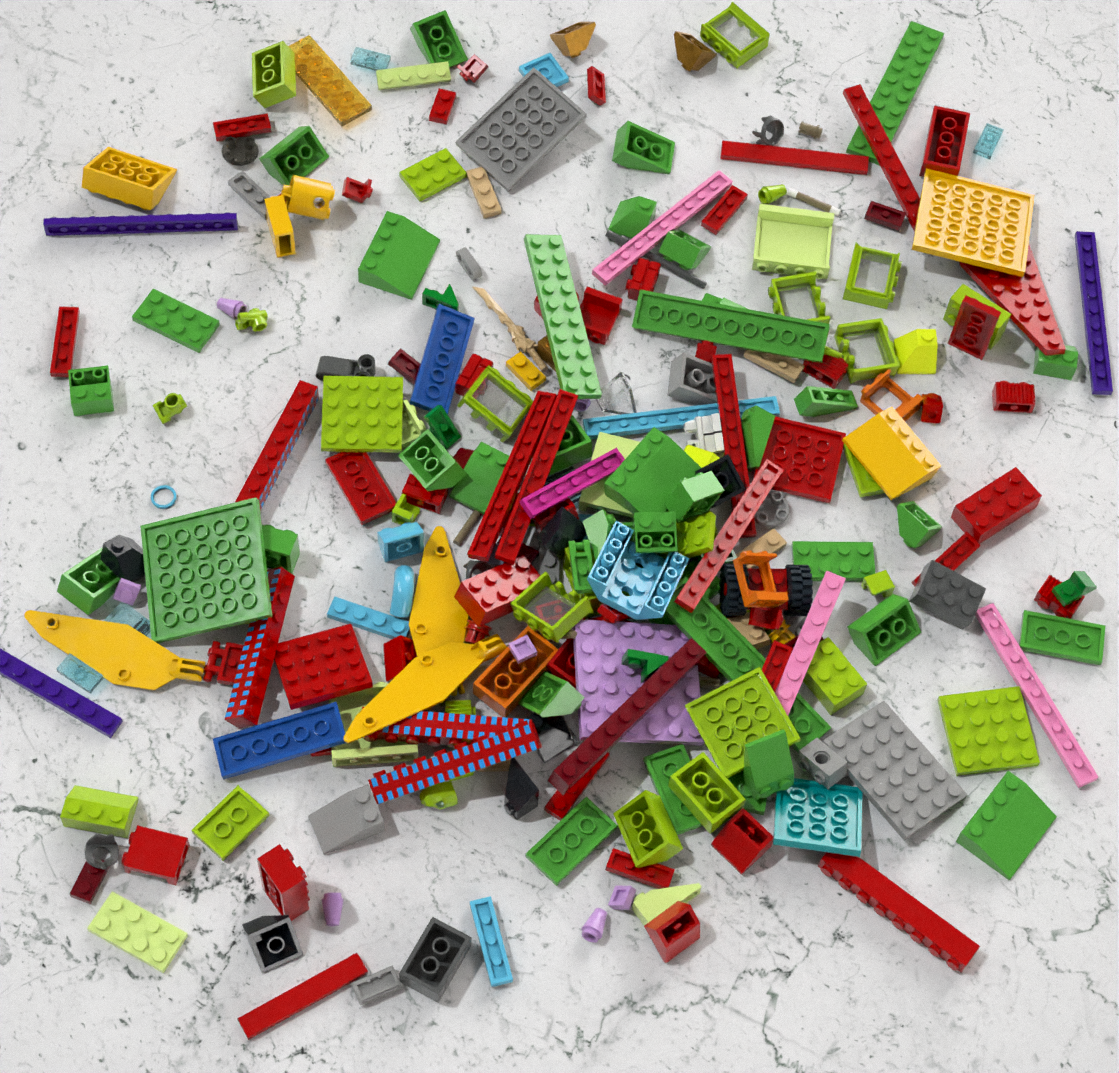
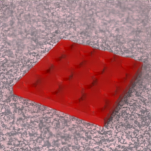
[753,416,846,503]
[274,623,373,710]

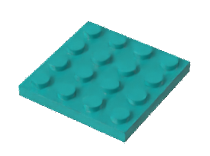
[773,778,862,857]

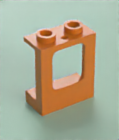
[860,369,924,422]
[733,550,789,608]

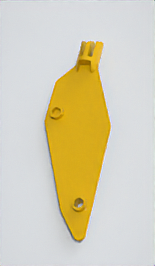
[409,526,468,696]
[24,610,206,690]
[344,634,507,743]

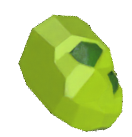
[419,781,458,810]

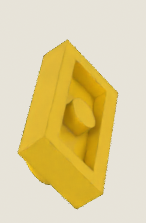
[506,351,546,391]

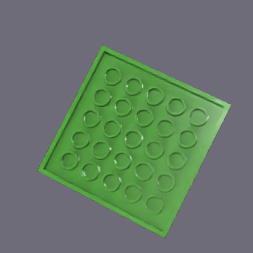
[140,497,272,643]

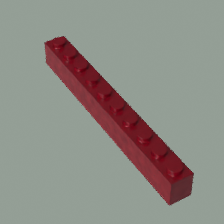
[547,638,707,795]

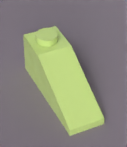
[632,883,702,926]

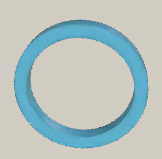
[151,485,177,509]

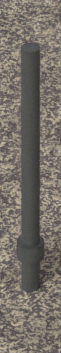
[605,230,707,289]

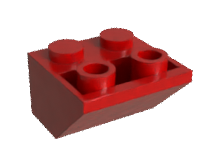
[711,808,773,875]
[644,901,700,963]

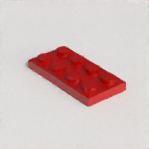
[947,295,1001,360]
[325,452,396,525]

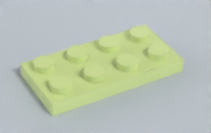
[87,891,188,973]

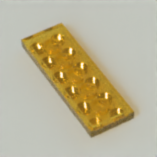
[289,35,372,127]

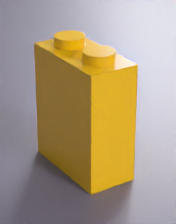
[264,195,296,258]

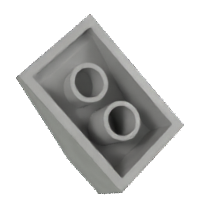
[667,352,717,404]
[308,784,385,855]

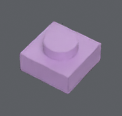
[113,578,141,606]
[508,635,537,664]
[608,886,636,910]

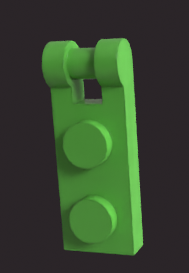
[568,539,594,594]

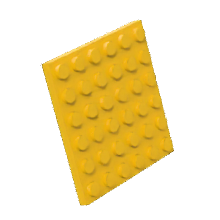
[911,168,1035,277]

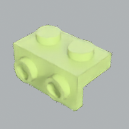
[402,399,426,448]

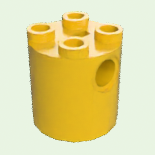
[281,175,335,220]

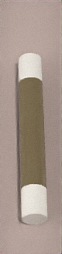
[787,188,841,216]

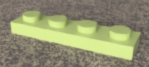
[376,61,451,90]

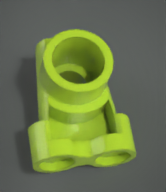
[235,308,268,332]
[153,393,188,424]

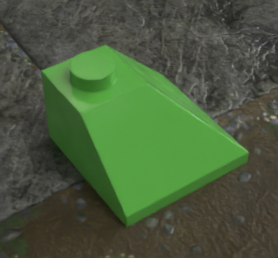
[608,196,657,240]
[897,501,942,548]

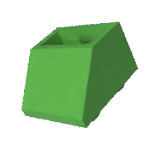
[68,365,114,416]
[633,511,678,553]

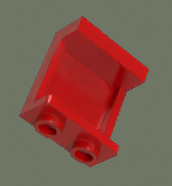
[580,286,623,345]
[121,825,190,886]

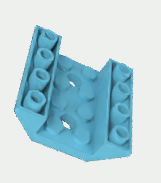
[587,521,689,620]

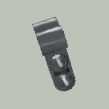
[315,354,376,381]

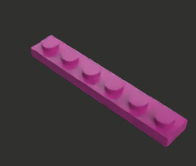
[519,447,625,519]

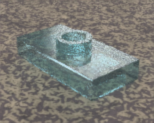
[350,47,391,71]
[973,123,1004,159]
[56,653,104,694]

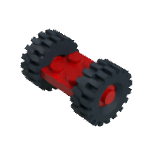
[719,563,813,616]

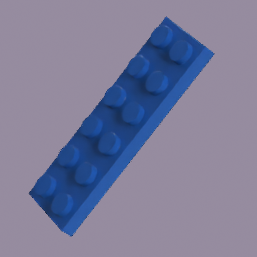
[409,304,475,415]
[213,702,346,780]

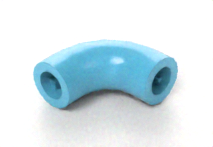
[390,565,415,617]

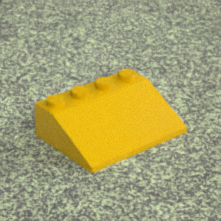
[81,147,177,210]
[842,407,941,500]

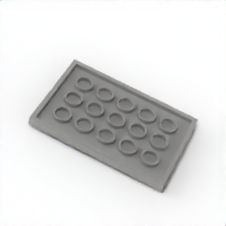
[455,67,587,192]
[822,701,967,841]

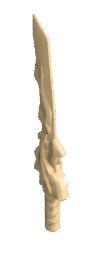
[472,287,548,372]

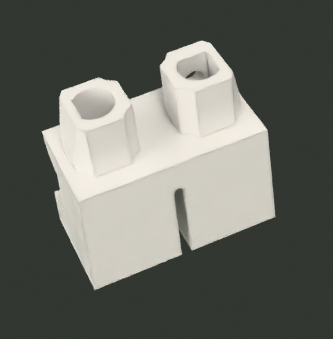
[684,413,724,454]

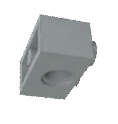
[798,738,848,789]

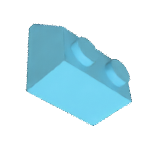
[377,522,424,562]

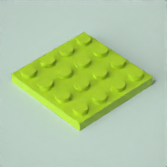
[321,376,403,453]
[684,667,801,778]
[937,686,1040,776]

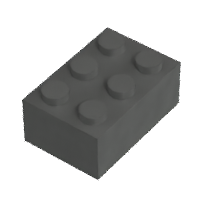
[909,560,986,630]
[399,917,472,1003]

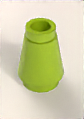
[758,184,787,204]

